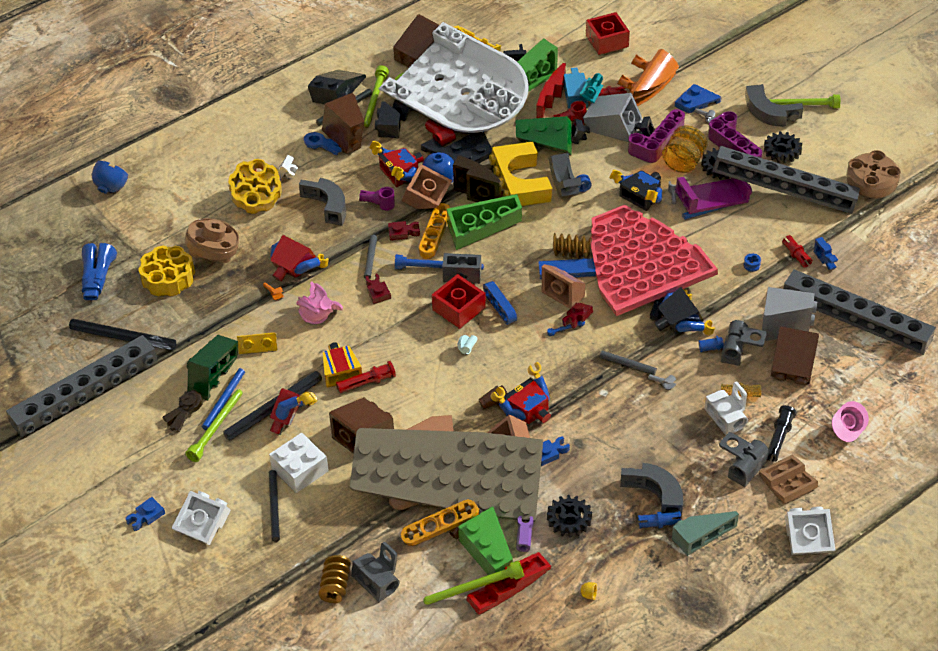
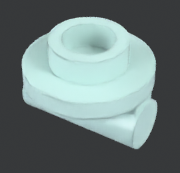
[457,335,478,355]

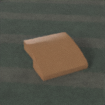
[759,454,818,504]

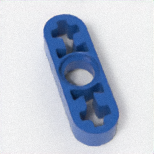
[483,281,517,325]

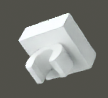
[278,155,298,179]

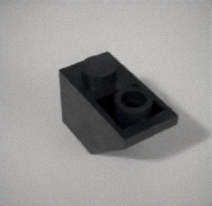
[375,101,401,138]

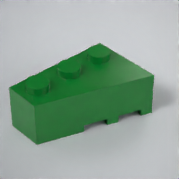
[516,116,572,155]

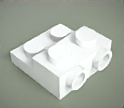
[172,491,231,545]
[785,507,835,555]

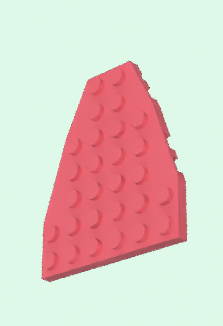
[591,205,718,316]

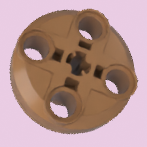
[846,150,901,198]
[185,218,239,263]

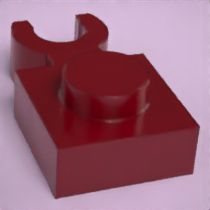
[388,221,420,241]
[365,273,391,304]
[562,302,594,329]

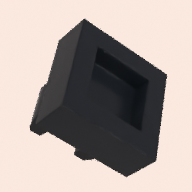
[634,116,655,137]
[571,119,590,144]

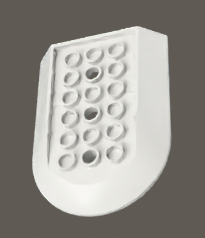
[379,22,528,133]

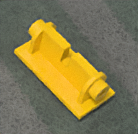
[237,332,277,354]

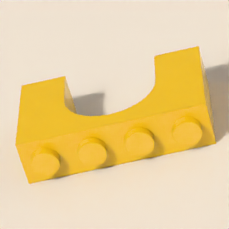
[489,142,552,206]

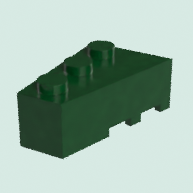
[187,335,238,401]

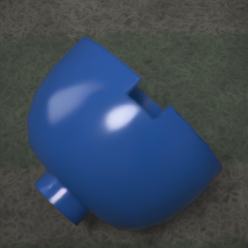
[422,152,454,183]
[91,161,128,194]

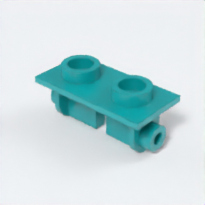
[579,73,604,103]

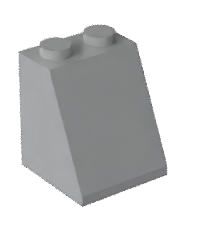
[583,93,643,142]
[762,287,817,341]

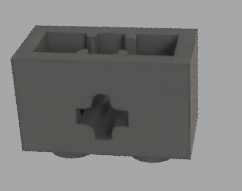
[442,253,482,284]

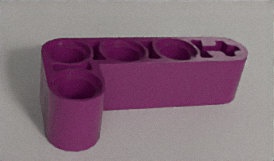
[628,109,685,163]
[708,111,762,158]

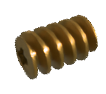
[553,233,591,259]
[318,555,351,604]

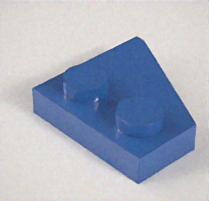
[674,84,721,113]

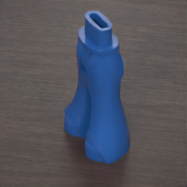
[81,243,117,300]

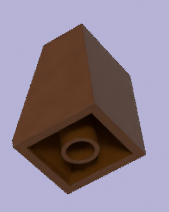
[393,14,439,68]
[322,93,364,154]
[771,326,819,385]
[329,397,394,454]

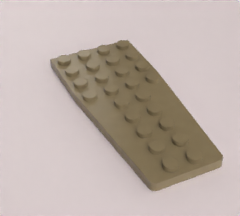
[350,428,543,522]

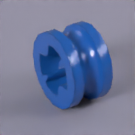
[576,174,592,192]
[744,253,761,272]

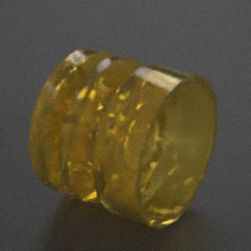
[662,125,708,173]

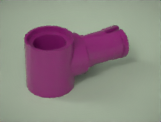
[359,187,395,211]

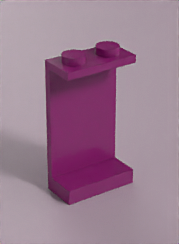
[675,177,752,214]

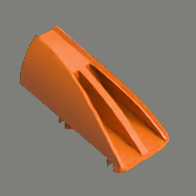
[617,49,679,106]

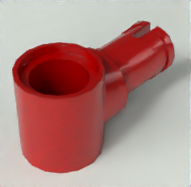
[553,101,587,123]
[425,120,456,146]

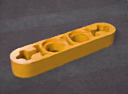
[419,203,450,259]
[401,499,479,546]

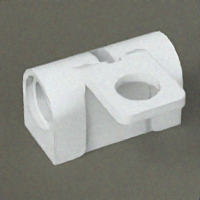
[705,381,748,435]

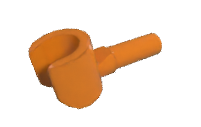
[263,282,284,300]

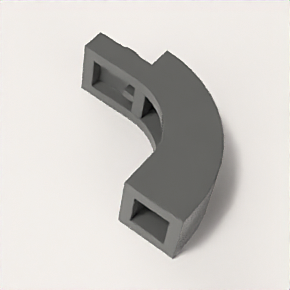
[745,84,803,126]
[548,153,582,196]
[299,178,346,226]
[620,463,683,518]

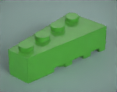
[518,38,558,92]
[447,194,522,250]

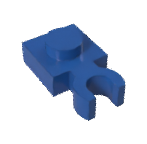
[813,237,838,270]
[541,436,570,466]
[126,497,165,531]

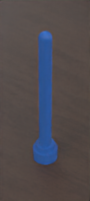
[395,254,484,270]

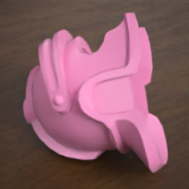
[296,282,343,324]

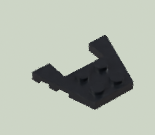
[421,132,492,163]

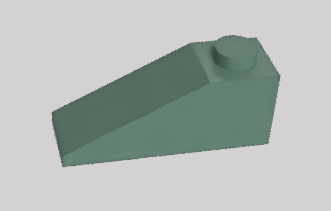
[672,511,739,556]

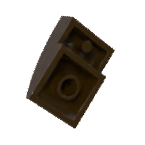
[453,155,501,202]

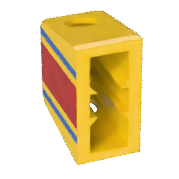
[323,342,362,388]

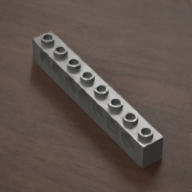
[712,146,860,214]
[783,269,936,355]
[6,335,158,438]

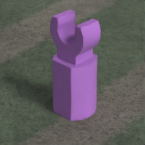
[516,516,533,552]

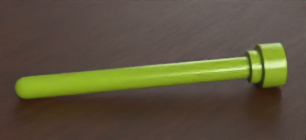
[364,65,389,127]
[769,94,841,108]
[185,389,242,462]
[423,560,524,605]

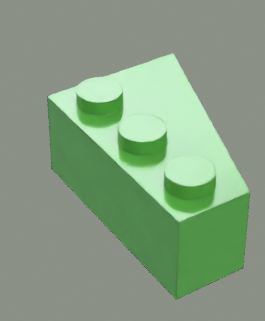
[458,506,513,575]

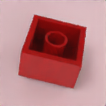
[585,12,630,55]
[431,274,486,329]

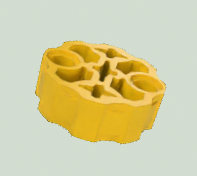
[228,159,282,214]
[138,245,195,297]

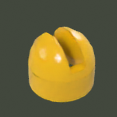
[580,582,597,600]

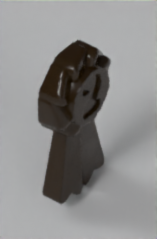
[162,390,203,433]

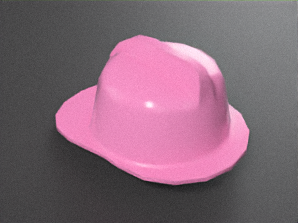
[832,401,869,442]

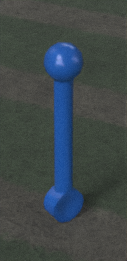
[547,321,585,336]

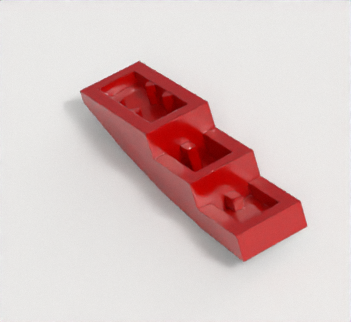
[536,63,566,118]
[466,552,551,615]

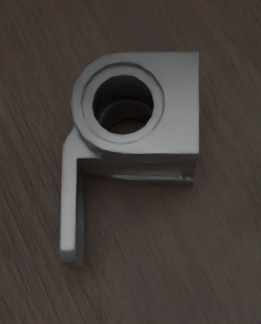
[721,320,767,366]
[719,432,769,487]
[351,542,400,602]

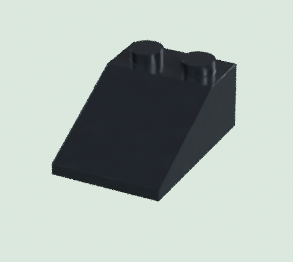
[307,70,366,104]

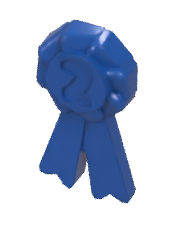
[303,132,342,155]

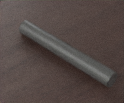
[364,235,377,279]
[600,350,657,375]

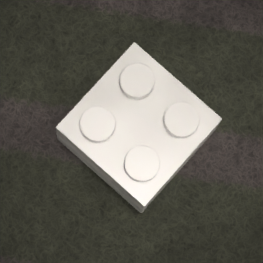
[269,433,329,493]

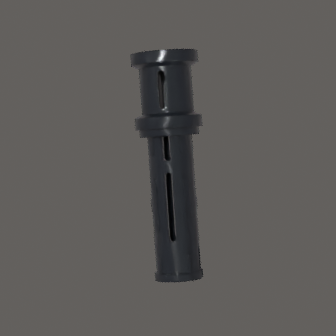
[768,405,797,462]

